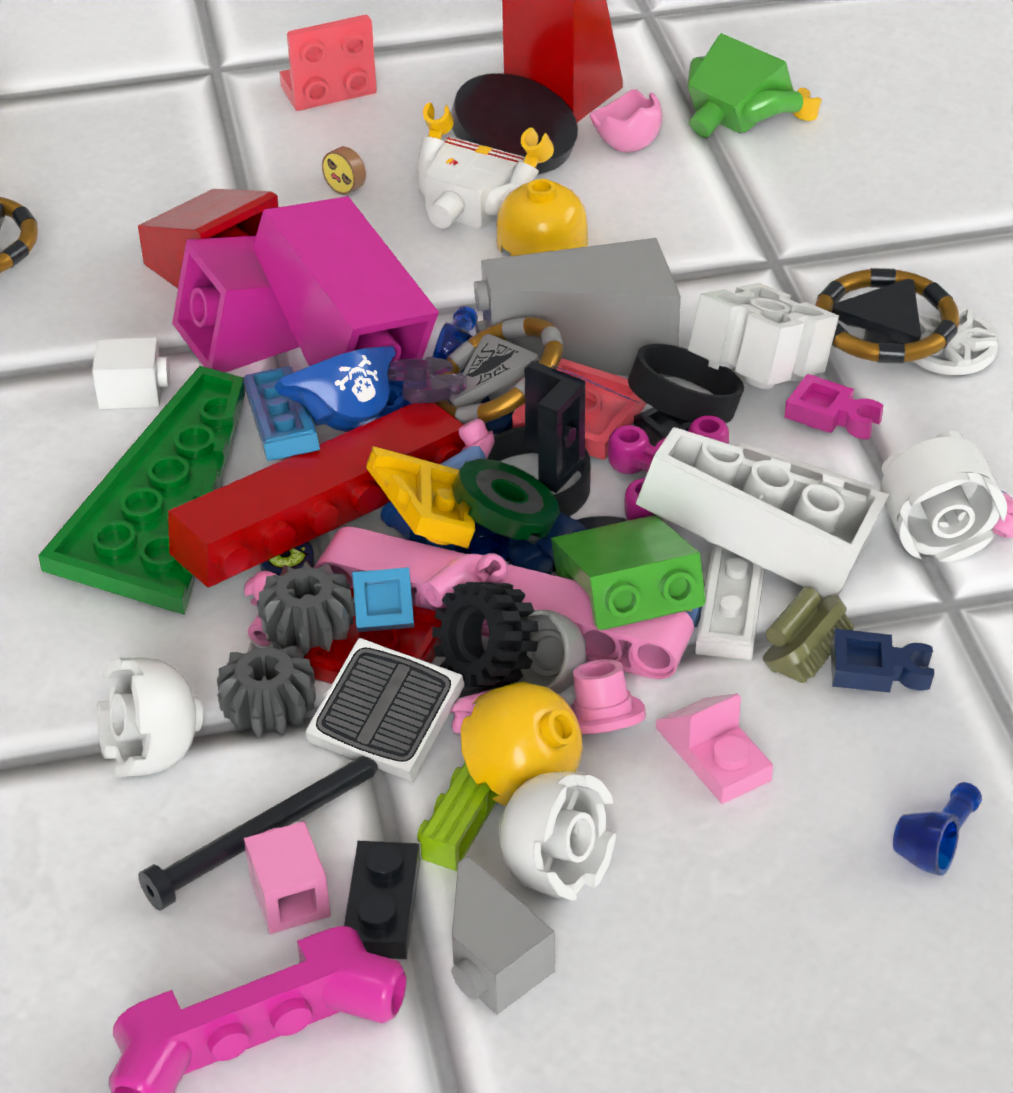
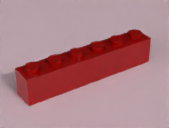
[168,397,465,588]

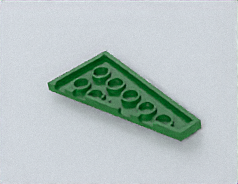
[38,366,245,615]

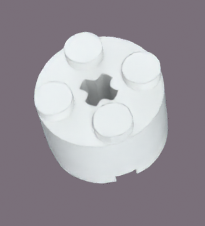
[881,430,1007,562]

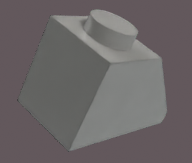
[452,856,555,1015]

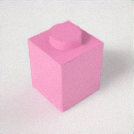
[244,821,331,934]

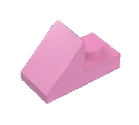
[656,693,773,804]

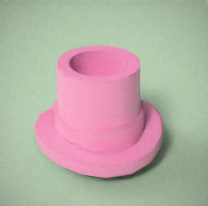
[570,659,646,734]

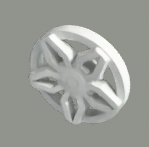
[913,306,999,375]

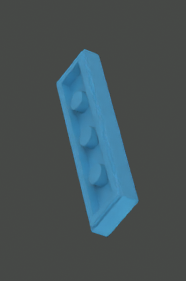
[244,366,320,461]

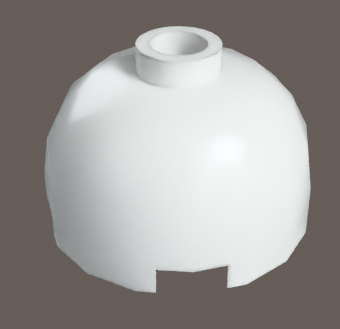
[97,657,203,777]
[499,771,616,901]

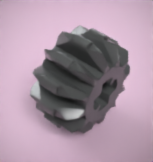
[257,560,355,656]
[217,640,316,739]

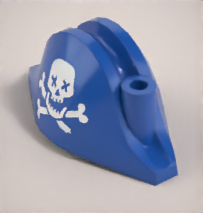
[274,346,396,432]

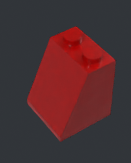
[138,189,279,289]

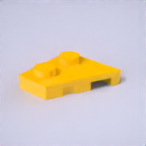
[366,446,475,548]

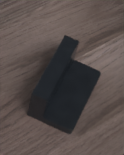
[524,361,585,493]

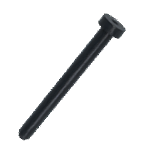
[138,756,378,911]

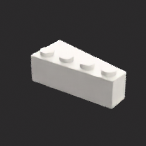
[636,427,889,597]

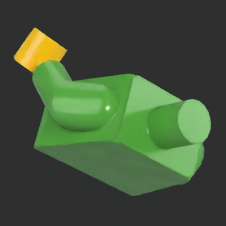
[687,33,822,138]

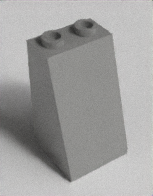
[474,238,681,377]

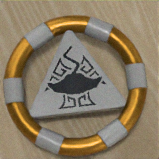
[428,316,564,425]

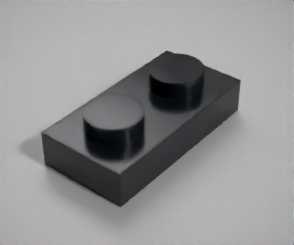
[344,841,421,959]

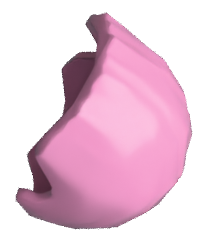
[589,90,662,153]

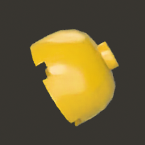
[496,179,588,256]
[460,682,583,806]

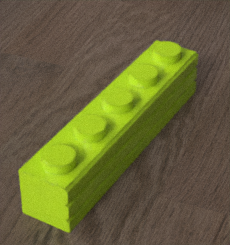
[417,763,499,871]

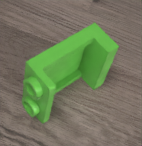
[551,515,706,630]

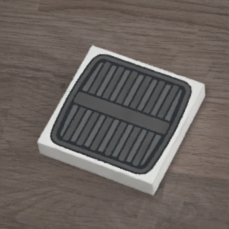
[305,638,465,782]

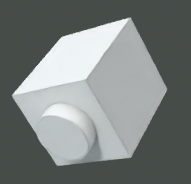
[92,337,170,410]

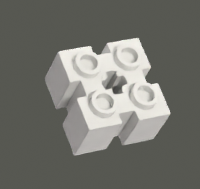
[688,282,839,389]

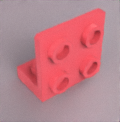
[279,15,377,111]

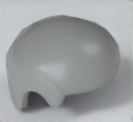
[512,610,586,694]

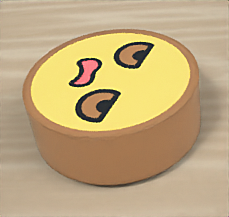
[322,146,366,195]

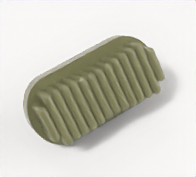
[763,587,854,683]

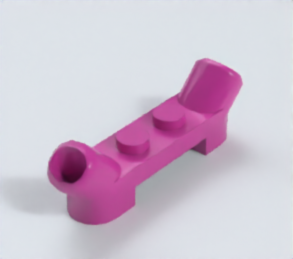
[109,926,407,1093]

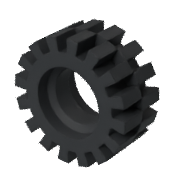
[432,582,539,687]

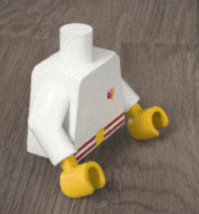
[416,102,554,229]

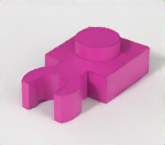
[784,374,884,439]

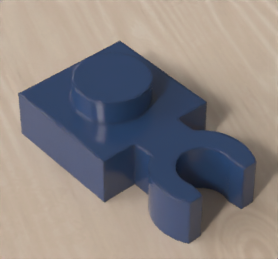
[831,629,935,693]

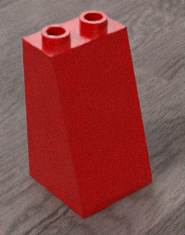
[502,0,623,122]

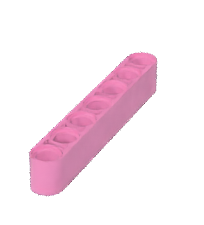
[314,526,694,679]

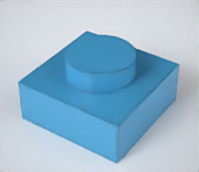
[352,567,414,632]

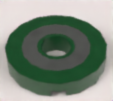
[452,459,560,540]

